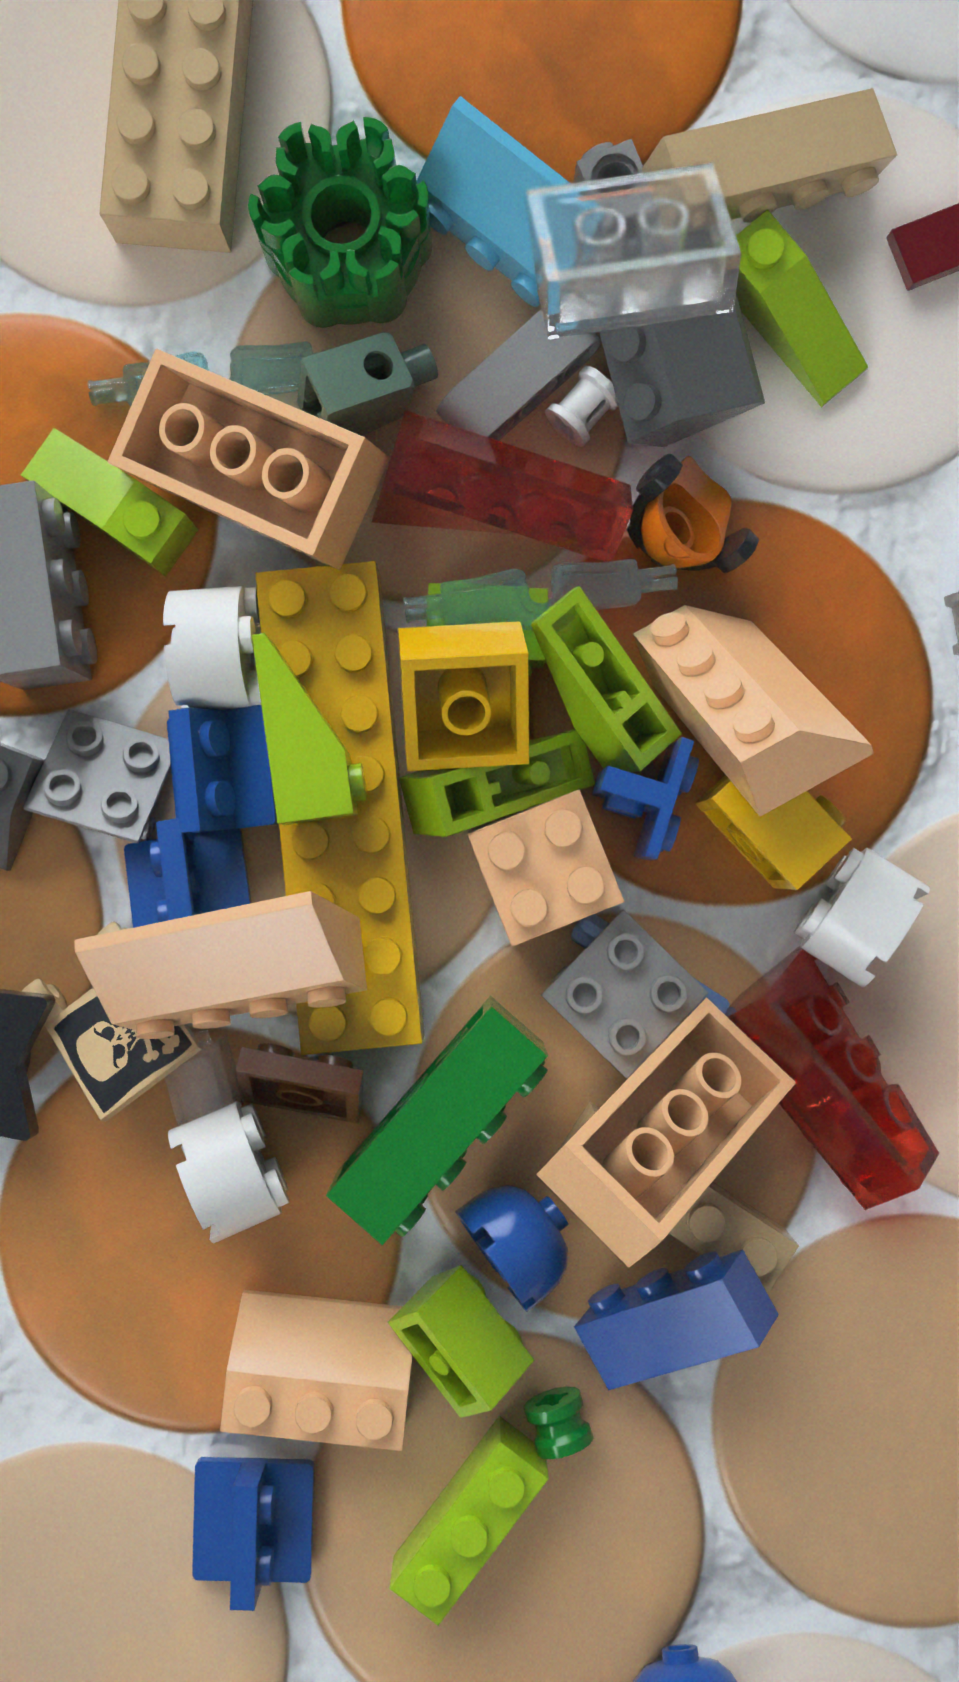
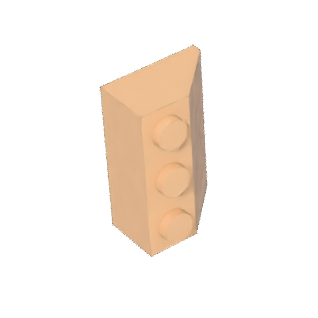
[220,1289,413,1451]

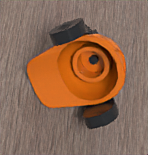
[627,454,759,573]

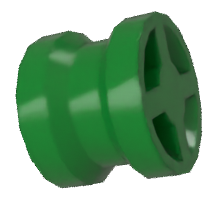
[524,1386,594,1460]

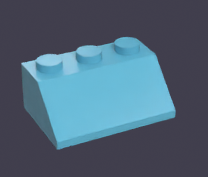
[417,96,606,307]

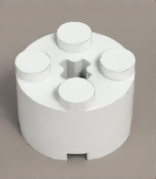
[163,586,261,709]
[794,847,930,987]
[168,1101,289,1244]

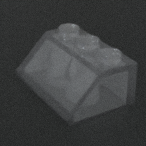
[526,163,741,339]

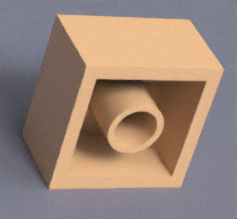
[467,789,624,947]

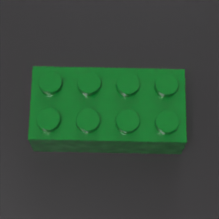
[326,996,548,1245]

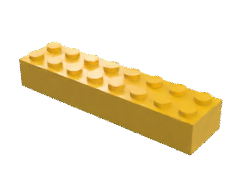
[255,561,425,1055]

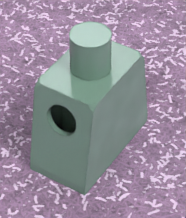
[297,332,438,436]

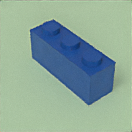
[574,1249,779,1390]

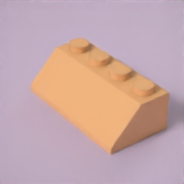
[633,605,874,816]
[75,891,367,1039]

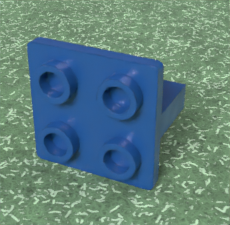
[167,705,278,833]
[592,737,699,860]
[124,818,252,928]
[192,1457,314,1611]

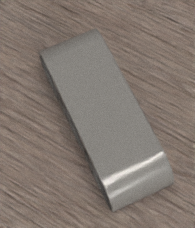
[436,296,602,456]

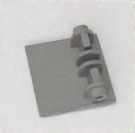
[23,709,171,844]
[541,909,709,1079]

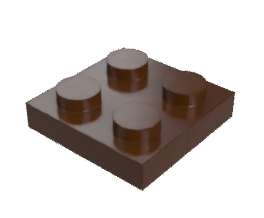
[235,1043,364,1124]

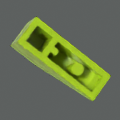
[724,209,868,407]
[21,428,199,577]
[531,586,682,772]
[252,633,367,825]
[399,729,595,837]

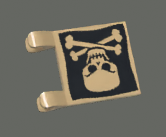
[22,922,202,1122]

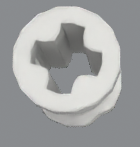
[545,365,618,447]

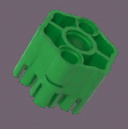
[248,117,432,328]

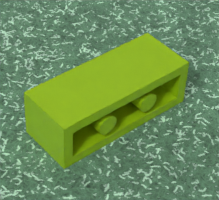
[389,1416,549,1626]

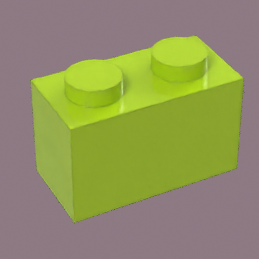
[387,1265,534,1418]

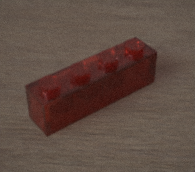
[371,410,633,564]
[725,945,940,1210]

